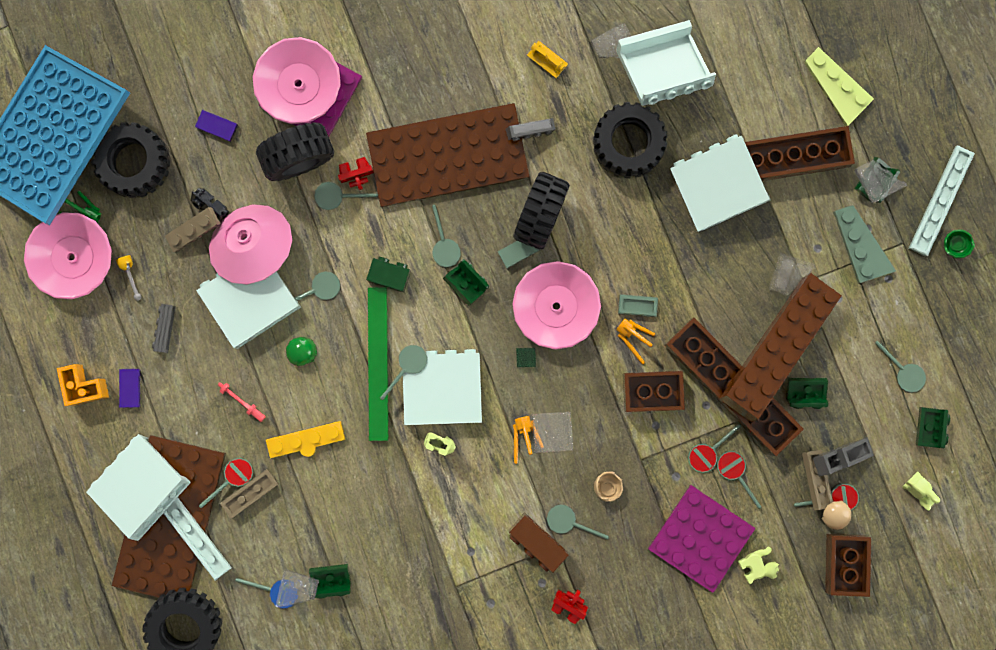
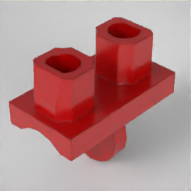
[338,157,374,191]
[551,589,588,624]

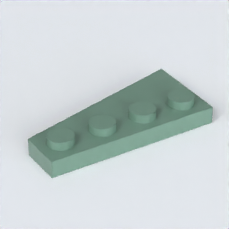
[833,205,896,284]

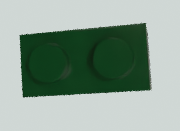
[366,256,411,293]

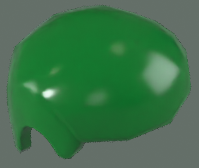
[944,229,975,258]
[286,337,317,366]

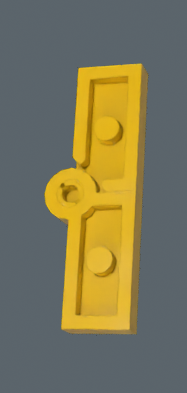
[266,421,346,458]

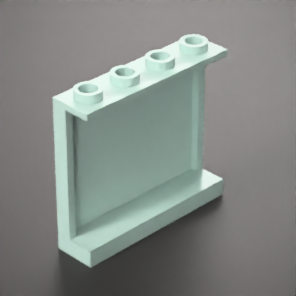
[616,20,716,106]
[670,135,771,232]
[196,271,301,349]
[403,349,482,425]
[86,434,191,541]

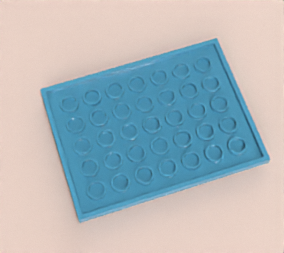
[0,45,130,226]

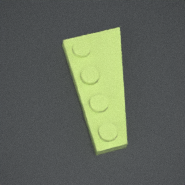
[804,47,874,126]

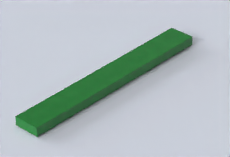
[368,287,389,441]

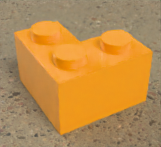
[56,364,109,406]

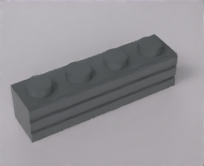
[506,118,556,142]
[152,304,176,353]

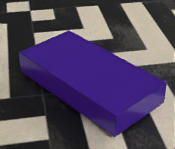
[195,110,238,142]
[119,369,140,408]

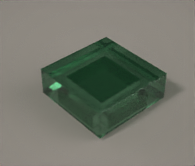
[516,348,536,368]

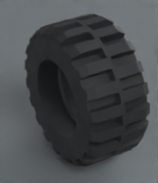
[593,102,668,179]
[91,122,170,198]
[256,123,334,181]
[513,172,570,250]
[142,588,222,650]

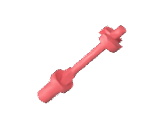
[218,382,266,422]

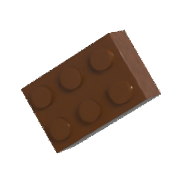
[623,371,685,412]
[509,512,569,573]
[825,534,871,597]

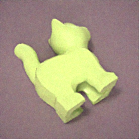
[424,433,456,456]
[902,472,940,511]
[738,547,779,584]

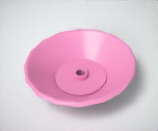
[253,37,340,124]
[209,205,292,285]
[24,212,112,299]
[512,261,601,350]

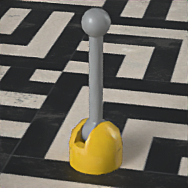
[116,255,142,301]

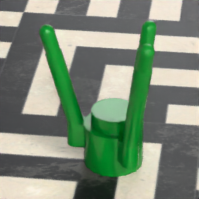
[58,191,102,223]

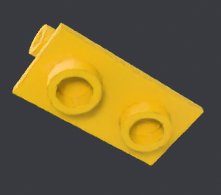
[527,41,568,79]

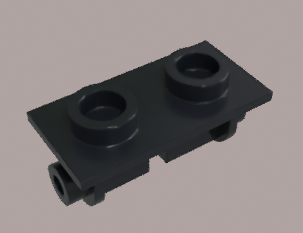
[191,187,229,222]

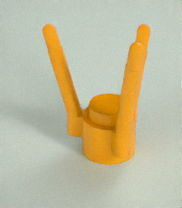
[616,318,655,364]
[513,416,544,464]

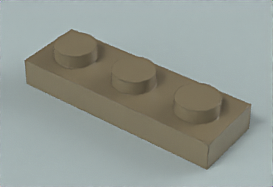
[165,207,221,253]
[802,450,833,511]
[220,469,279,519]

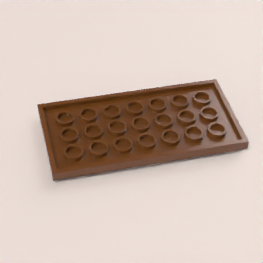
[366,103,530,207]
[112,435,226,597]

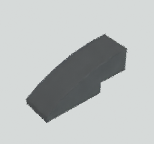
[813,437,874,476]

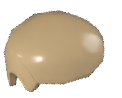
[594,471,623,502]
[822,501,851,530]

